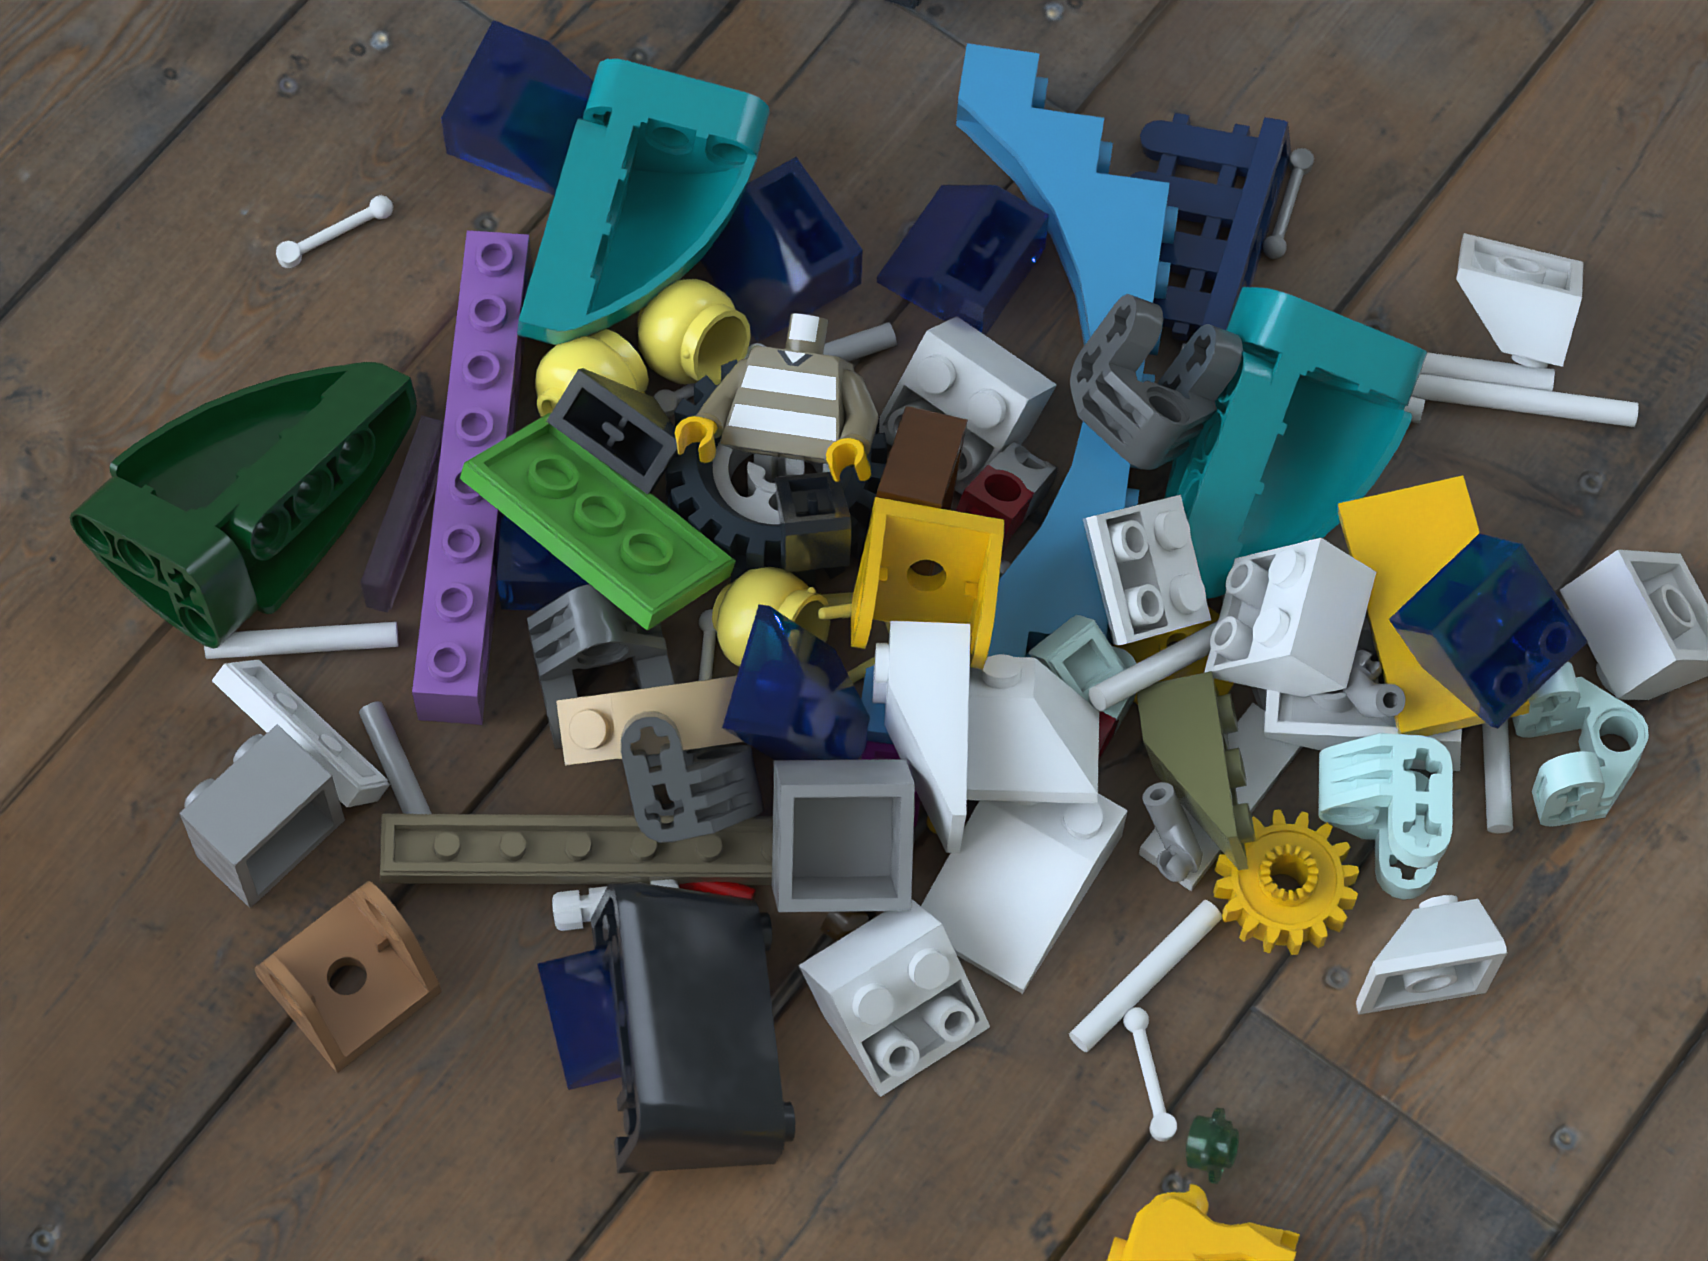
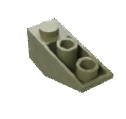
[1137,671,1256,870]

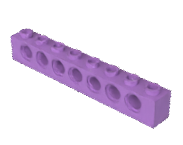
[412,230,533,725]

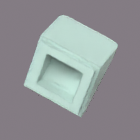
[1029,615,1126,702]

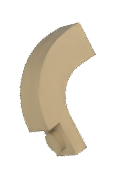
[556,670,788,765]

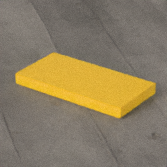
[1338,475,1530,736]

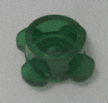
[1186,1107,1239,1184]

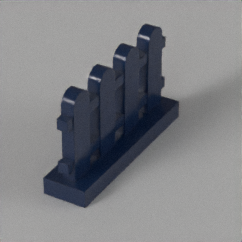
[1129,113,1291,342]

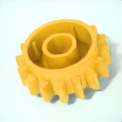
[1213,809,1359,955]

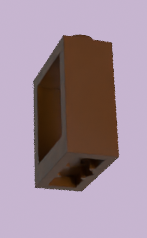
[876,406,968,576]

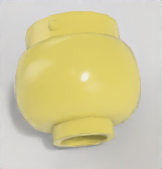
[638,279,751,385]
[535,329,649,417]
[712,567,830,677]

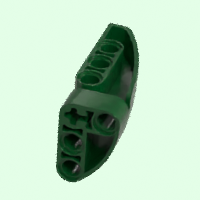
[69,362,417,649]

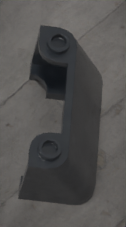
[591,882,796,1173]

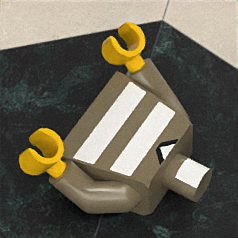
[675,314,879,482]

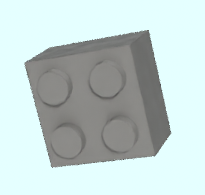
[180,724,345,908]
[772,759,915,912]

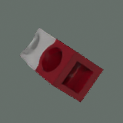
[956,442,1058,553]

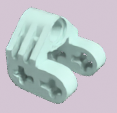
[1512,661,1649,826]
[1318,733,1453,900]

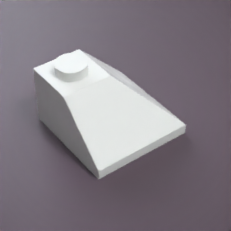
[1456,233,1583,369]
[967,654,1099,804]
[1356,895,1507,1014]

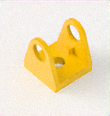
[851,497,1004,669]

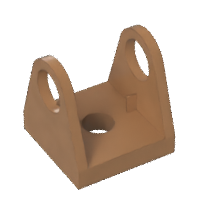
[254,881,442,1073]

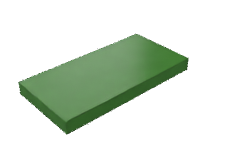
[460,413,736,631]

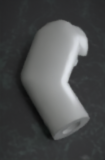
[1343,650,1406,717]
[1142,782,1203,882]

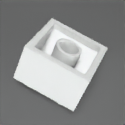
[1560,550,1708,700]

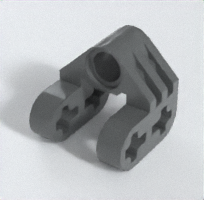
[1070,294,1243,470]
[527,584,674,750]
[621,711,765,842]

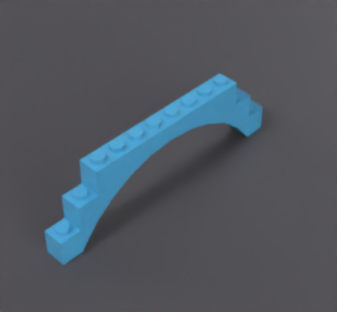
[856,43,1178,751]

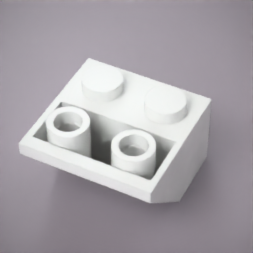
[879,316,1057,495]
[1083,495,1211,646]
[1204,538,1376,697]
[799,899,990,1097]

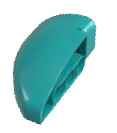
[517,59,770,345]
[1164,287,1427,599]

